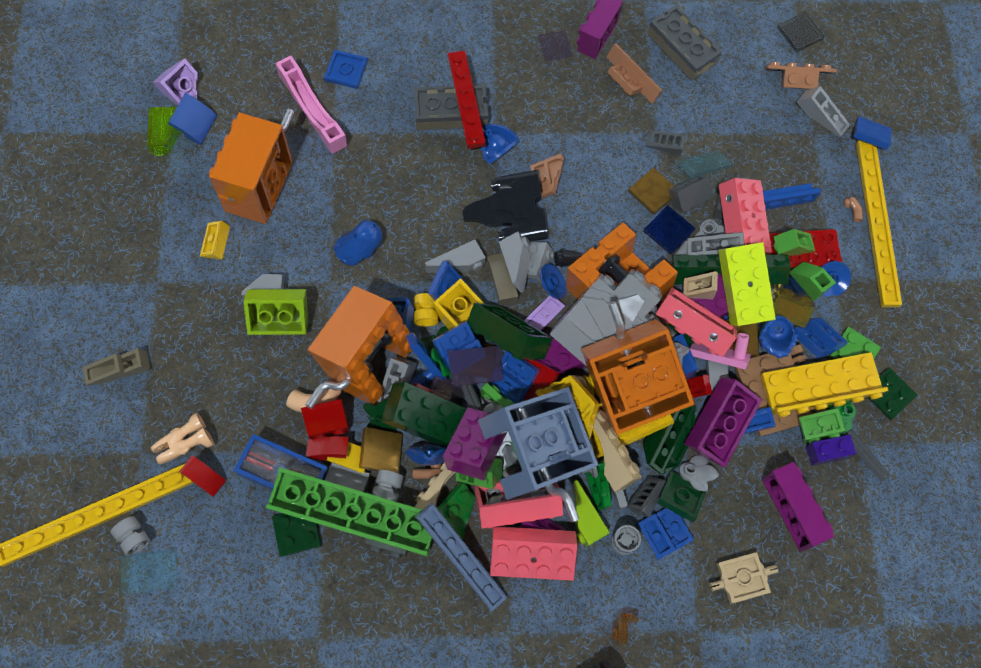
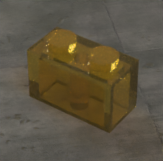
[773,288,815,328]

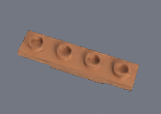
[606,44,663,104]
[764,62,837,89]

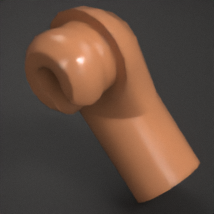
[844,197,863,222]

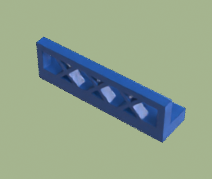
[763,183,821,210]

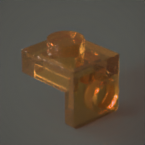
[612,613,639,645]

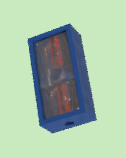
[234,434,328,491]

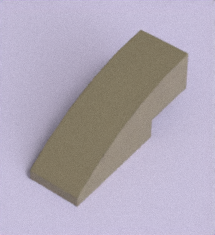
[487,253,518,305]
[83,348,150,386]

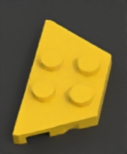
[535,375,599,440]

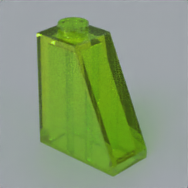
[147,106,181,156]

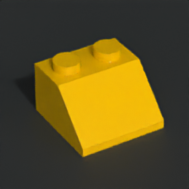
[432,278,484,330]

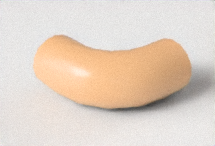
[286,381,342,413]

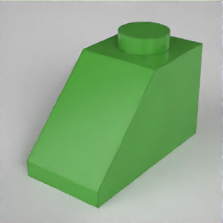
[774,229,815,256]

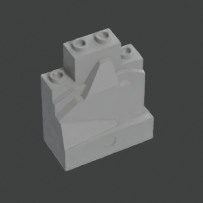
[550,269,662,366]

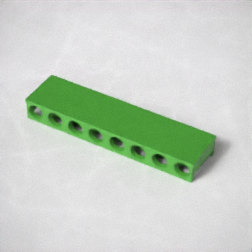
[266,467,433,556]

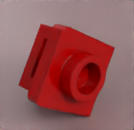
[686,374,713,398]

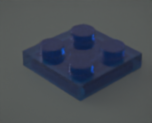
[643,206,696,255]

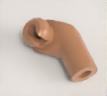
[413,464,442,479]

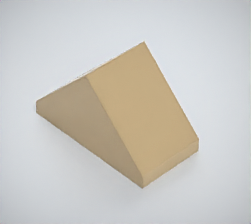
[683,272,718,300]

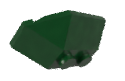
[643,405,696,475]

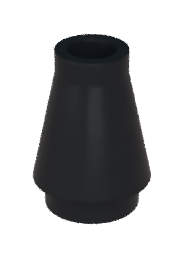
[554,249,582,268]

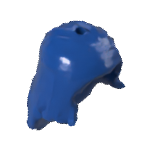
[334,220,383,266]
[759,315,799,358]

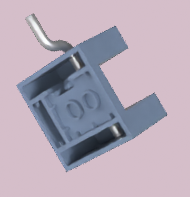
[478,387,599,522]

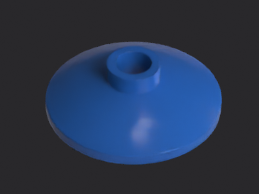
[821,261,851,297]
[540,264,566,299]

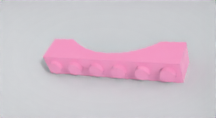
[276,56,347,154]

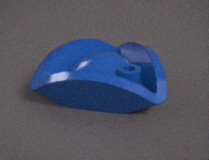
[481,124,519,163]
[386,297,414,333]
[406,444,447,465]

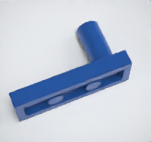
[406,332,447,386]

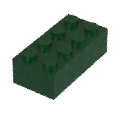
[467,303,553,361]
[381,382,467,447]

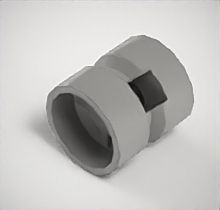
[372,470,404,502]
[110,516,151,556]
[611,525,641,556]

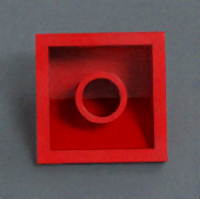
[301,399,349,439]

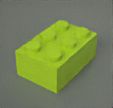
[244,289,309,335]

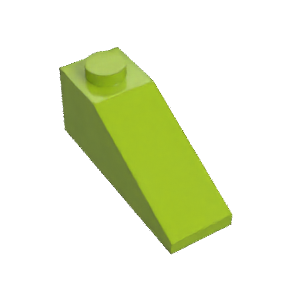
[572,480,610,548]

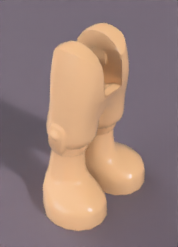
[151,413,215,464]

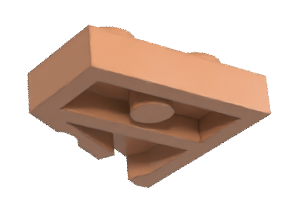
[530,153,564,199]

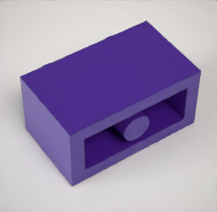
[806,435,857,466]

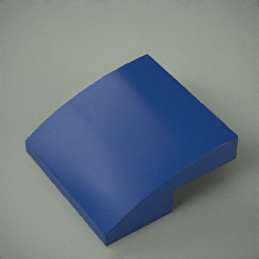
[168,92,217,145]
[794,318,848,358]
[432,321,486,376]
[488,351,540,404]
[638,508,694,560]

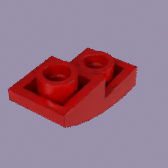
[306,436,349,461]
[179,455,226,497]

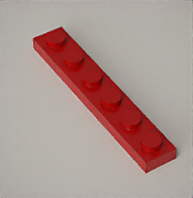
[448,50,485,149]

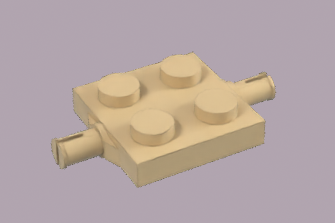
[709,552,778,604]

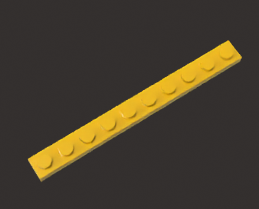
[856,141,902,307]
[0,464,194,567]

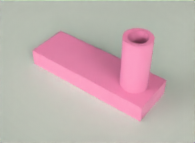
[690,333,751,369]

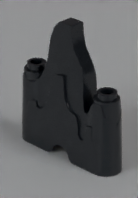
[462,170,548,242]

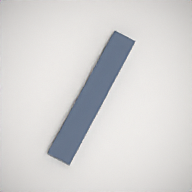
[415,503,507,612]

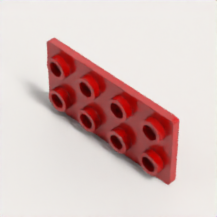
[766,229,842,269]

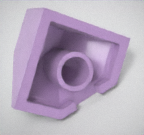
[153,58,197,105]

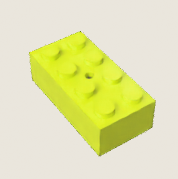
[718,242,775,326]

